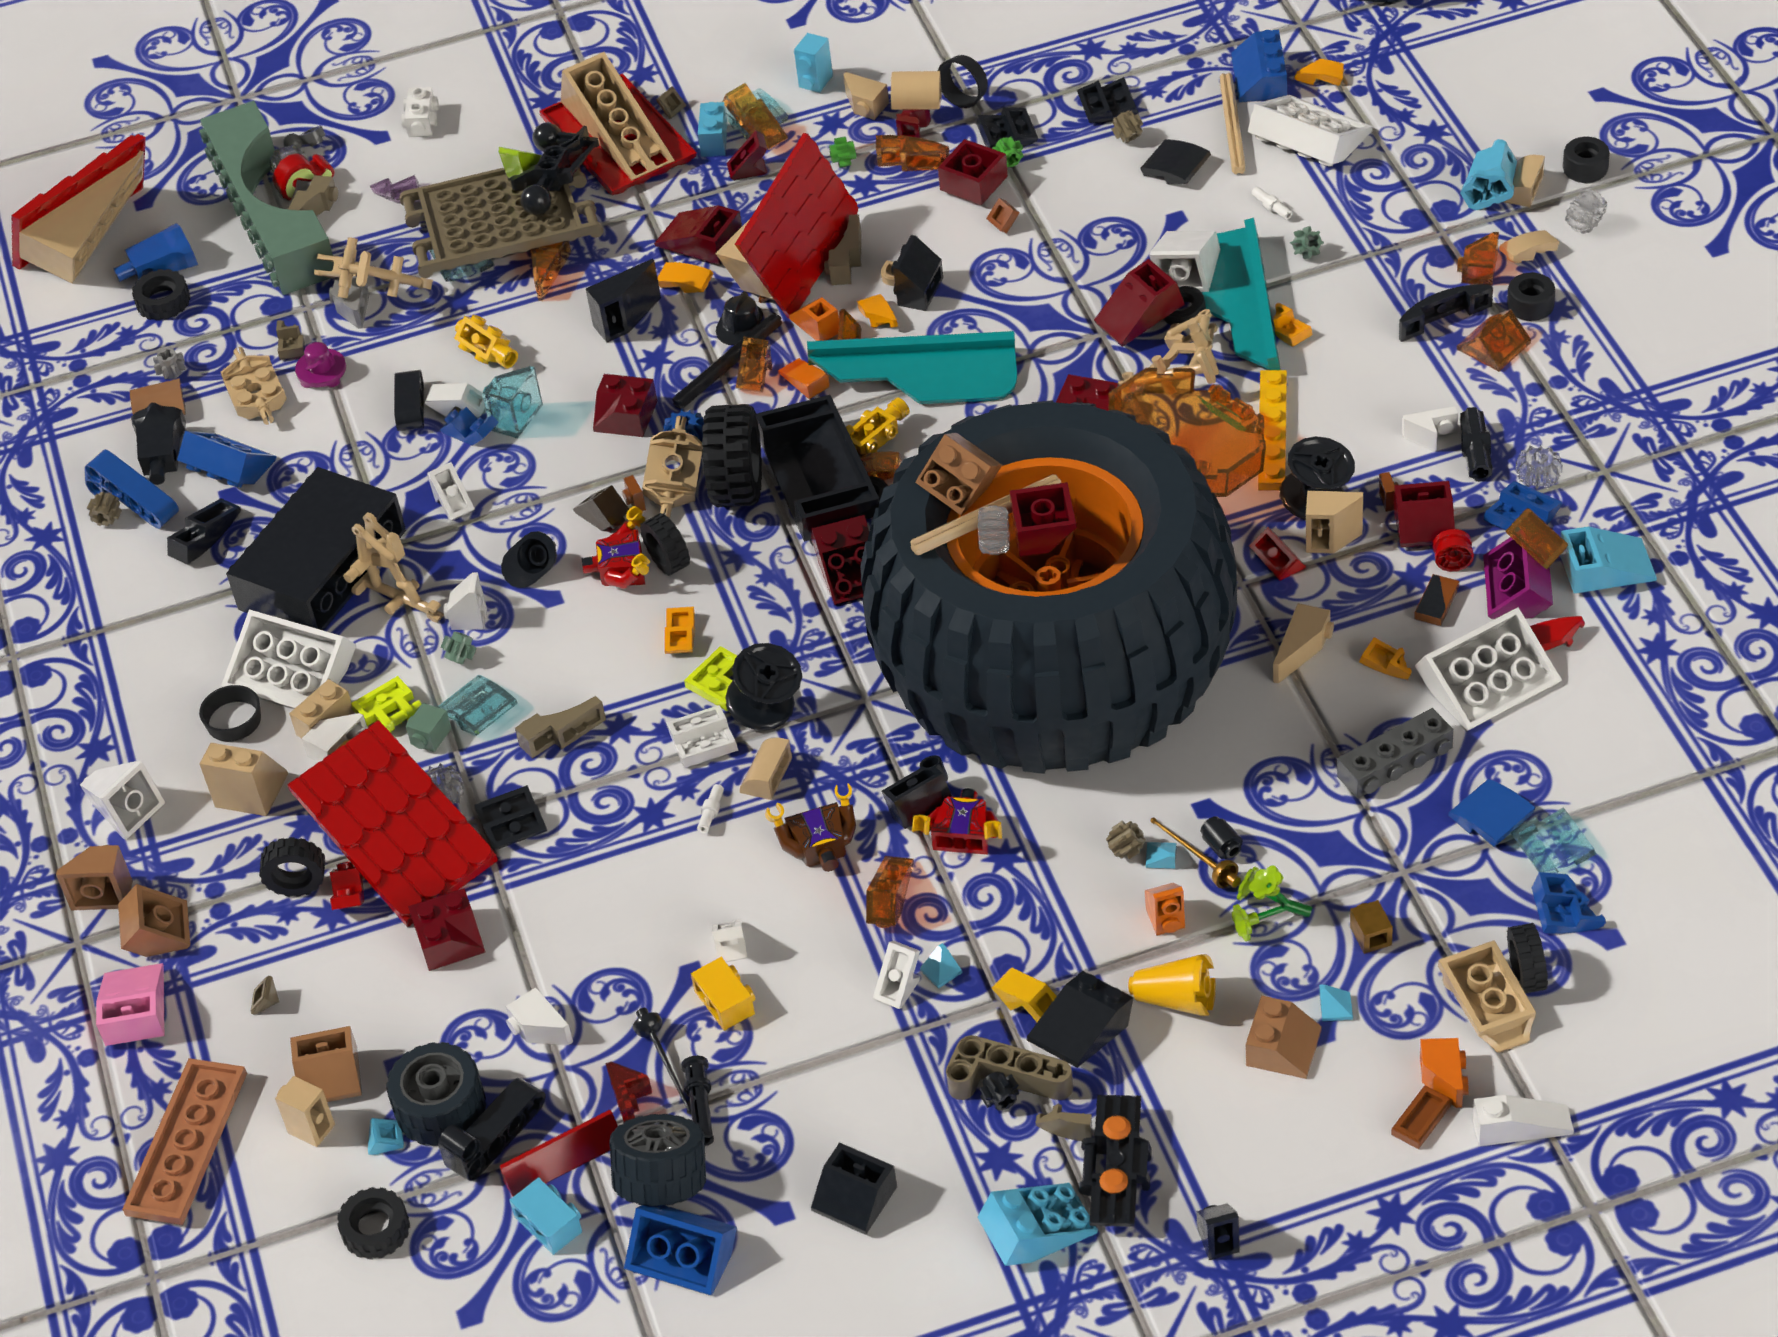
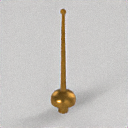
[1150,817,1241,888]

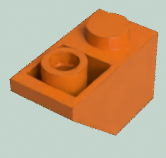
[789,297,841,341]
[1145,883,1185,935]
[1420,1038,1469,1108]

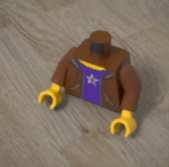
[765,783,856,872]

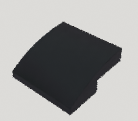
[1077,77,1139,123]
[976,107,1038,148]
[1140,139,1211,184]
[474,785,547,851]

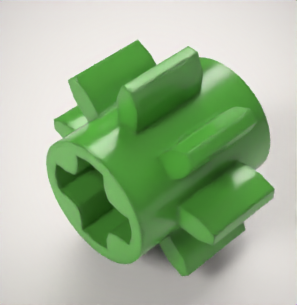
[829,136,856,168]
[992,136,1024,167]

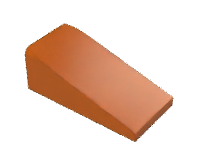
[778,358,830,399]

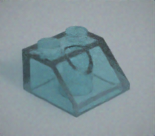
[482,366,543,439]

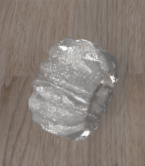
[1565,189,1607,234]
[1515,445,1563,490]
[978,505,1010,555]
[426,763,464,803]

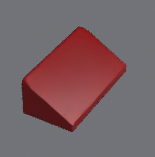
[1249,527,1306,581]

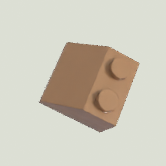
[56,845,133,910]
[118,884,190,957]
[1246,995,1322,1079]

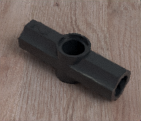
[1460,407,1493,482]

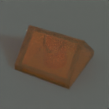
[1457,309,1531,372]

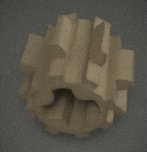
[1112,110,1143,143]
[87,492,122,527]
[1106,821,1146,859]

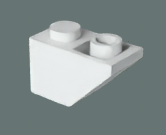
[302,713,368,762]

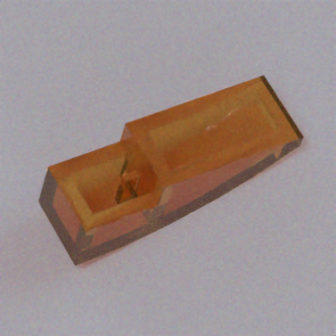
[722,83,788,150]
[876,135,950,172]

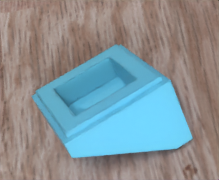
[1146,842,1177,869]
[920,943,962,989]
[1319,985,1353,1021]
[368,1118,404,1155]

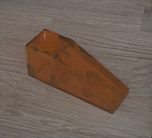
[530,241,571,301]
[866,856,914,928]

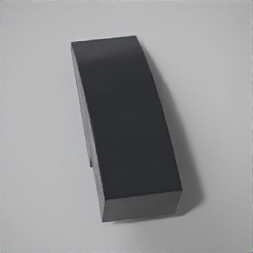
[167,498,241,565]

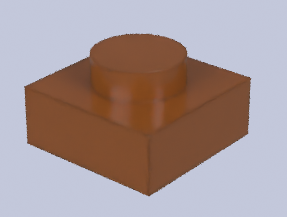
[986,198,1020,233]
[1379,472,1399,512]
[622,475,646,511]

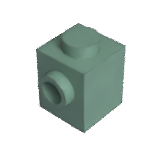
[406,703,452,752]

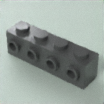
[1337,707,1453,799]

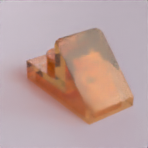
[736,337,772,393]

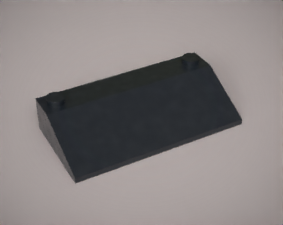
[756,395,880,542]

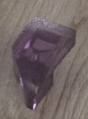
[370,175,420,204]

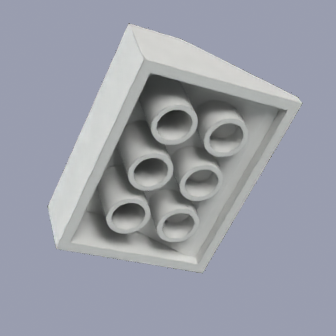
[1247,95,1373,166]
[1415,607,1562,731]
[221,610,356,709]

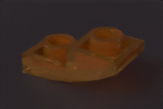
[859,451,901,480]

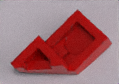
[1530,616,1585,651]

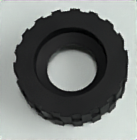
[132,269,190,321]
[640,513,690,576]
[259,837,325,897]
[1507,923,1548,993]
[337,1187,410,1259]

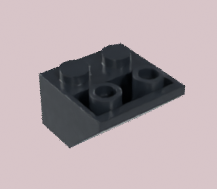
[891,235,943,311]
[811,1142,897,1235]

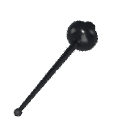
[633,1008,691,1114]

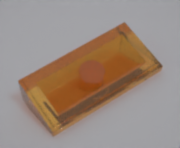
[838,309,862,340]
[1505,508,1568,569]

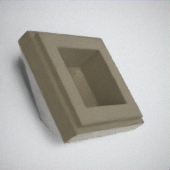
[656,86,687,119]
[251,975,279,1015]

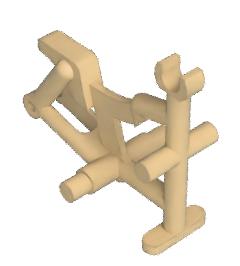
[314,237,433,299]
[1118,309,1219,395]
[343,512,444,623]

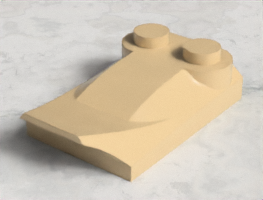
[1438,940,1536,1053]

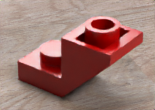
[330,861,364,910]

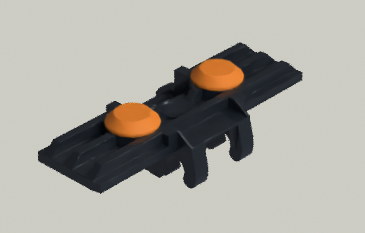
[1078,1095,1152,1227]

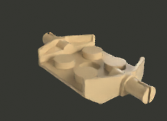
[221,347,287,425]
[642,416,703,518]

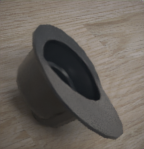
[715,291,763,345]
[501,531,557,588]

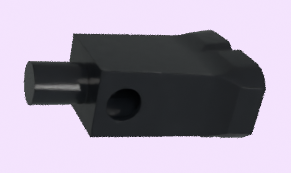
[131,402,186,485]

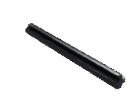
[672,313,782,409]

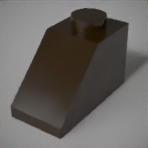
[573,485,629,530]

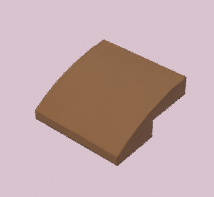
[130,378,186,415]

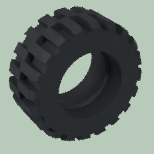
[702,404,762,507]

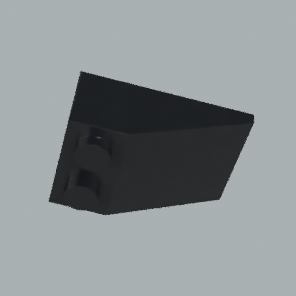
[1027,971,1134,1068]

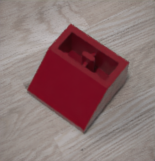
[1394,481,1455,548]

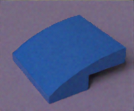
[1484,481,1562,536]
[1448,779,1535,847]

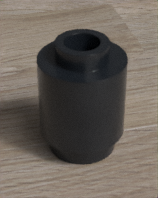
[1200,816,1243,859]

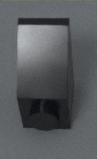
[1196,1203,1240,1260]

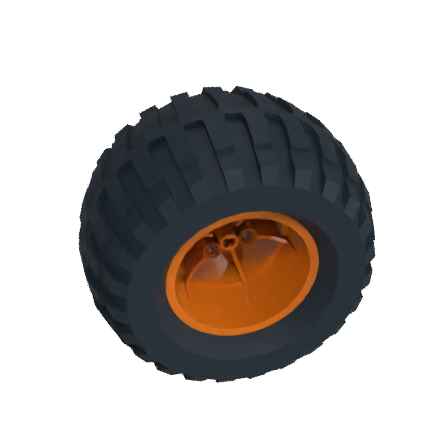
[861,400,1237,774]

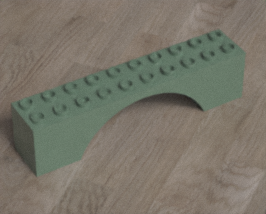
[199,101,334,295]

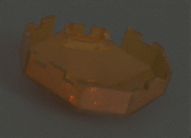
[1108,368,1266,497]

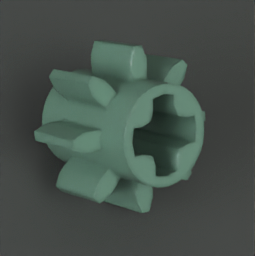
[1290,226,1324,259]
[441,631,477,664]

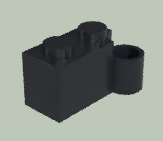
[882,755,952,829]

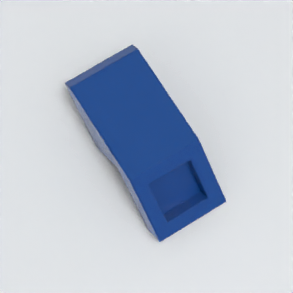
[440,407,499,445]

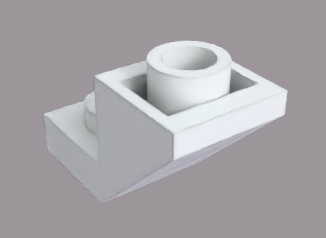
[424,383,489,419]

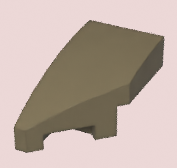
[276,320,305,360]

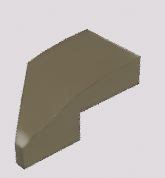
[1036,1103,1093,1141]

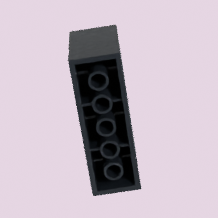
[226,467,406,631]

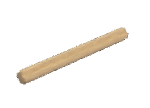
[1220,73,1245,174]
[910,474,1062,555]

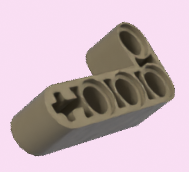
[946,1035,1073,1100]

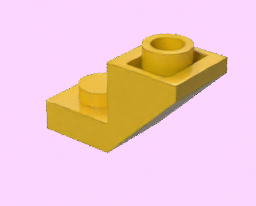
[992,968,1057,1022]

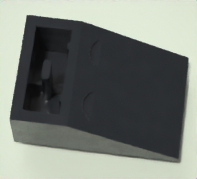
[585,258,661,343]

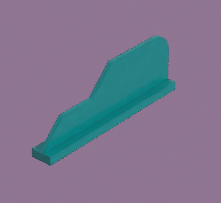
[1201,218,1281,370]
[807,331,1017,404]

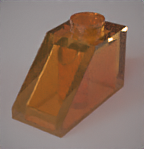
[1457,232,1499,286]

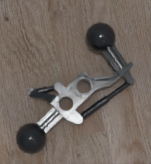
[510,122,599,216]

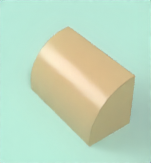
[891,71,942,110]
[1504,155,1545,207]
[740,738,792,800]

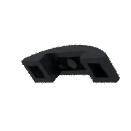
[1399,284,1493,342]

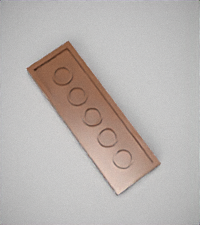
[122,1058,247,1225]

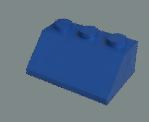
[1231,29,1287,103]
[177,431,277,488]
[624,1205,737,1295]

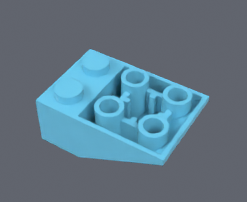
[1559,526,1657,594]
[977,1183,1098,1266]

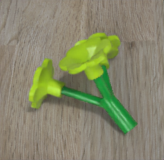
[1231,865,1312,942]

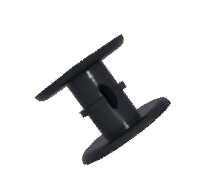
[1279,436,1355,520]
[725,643,803,731]

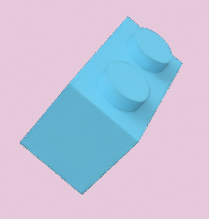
[794,33,833,93]
[698,102,728,157]
[509,1177,582,1255]

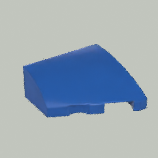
[1531,872,1606,934]

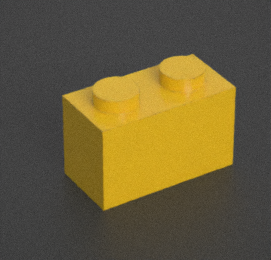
[690,956,756,1031]

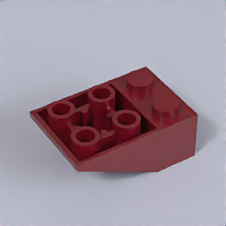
[654,205,742,265]
[1094,259,1184,347]
[811,515,869,605]

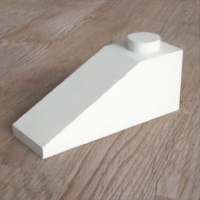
[1473,1095,1574,1147]

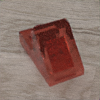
[605,1062,652,1123]

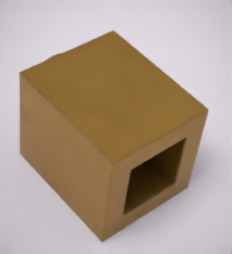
[1350,900,1393,954]

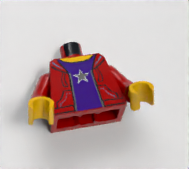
[581,506,650,589]
[912,788,1002,855]

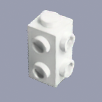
[401,87,439,137]

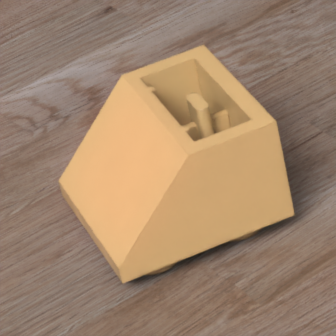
[1306,491,1363,554]

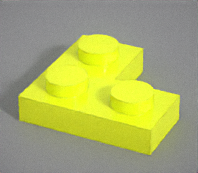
[684,646,737,711]

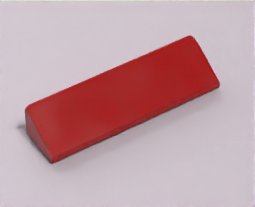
[499,1110,618,1197]

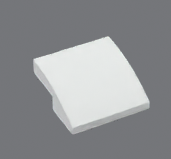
[666,705,738,768]

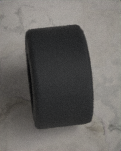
[1563,136,1610,183]
[1507,272,1555,321]

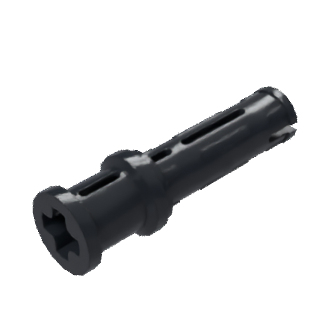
[681,1055,714,1146]

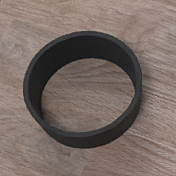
[937,55,988,108]
[199,685,261,742]

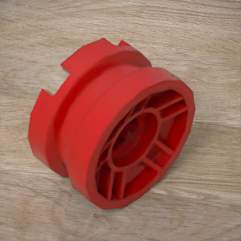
[1433,529,1474,572]

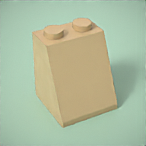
[199,743,288,816]

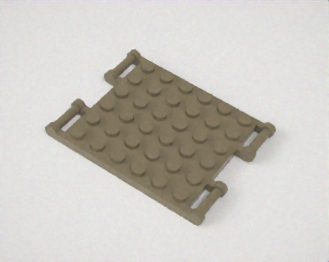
[399,167,604,278]

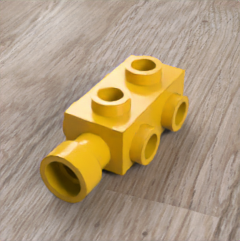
[454,314,518,368]
[846,397,910,462]

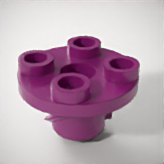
[295,342,346,388]

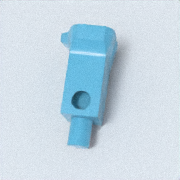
[1460,139,1517,210]

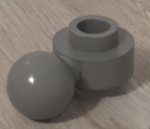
[283,125,326,152]

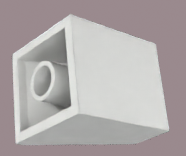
[1149,231,1220,292]

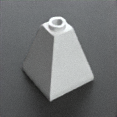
[80,761,165,840]

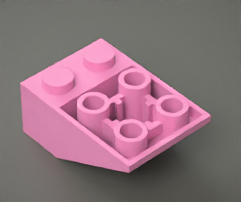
[96,963,165,1046]

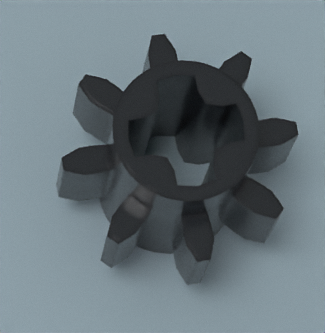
[980,1072,1019,1110]

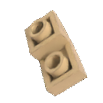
[1499,230,1560,263]

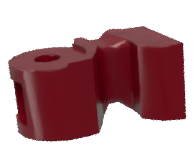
[896,109,931,142]

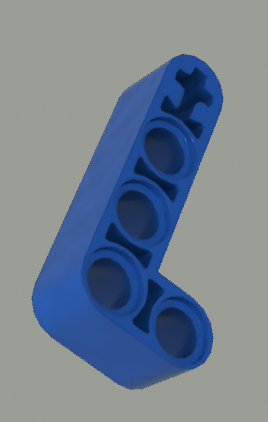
[84,449,179,529]

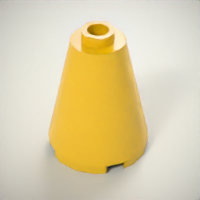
[1128,954,1216,1016]

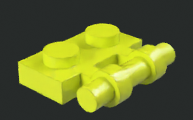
[351,676,422,732]

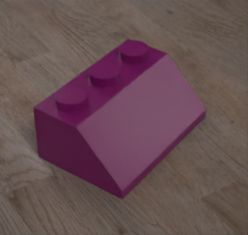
[1483,527,1553,619]

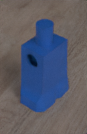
[113,223,198,282]

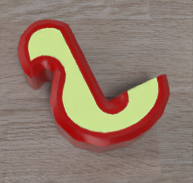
[273,154,334,201]

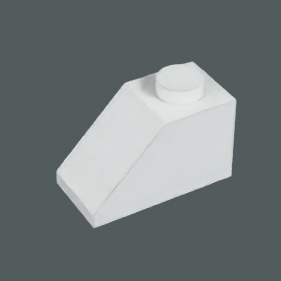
[444,572,487,630]
[506,987,573,1045]

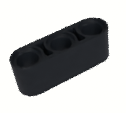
[394,370,424,431]

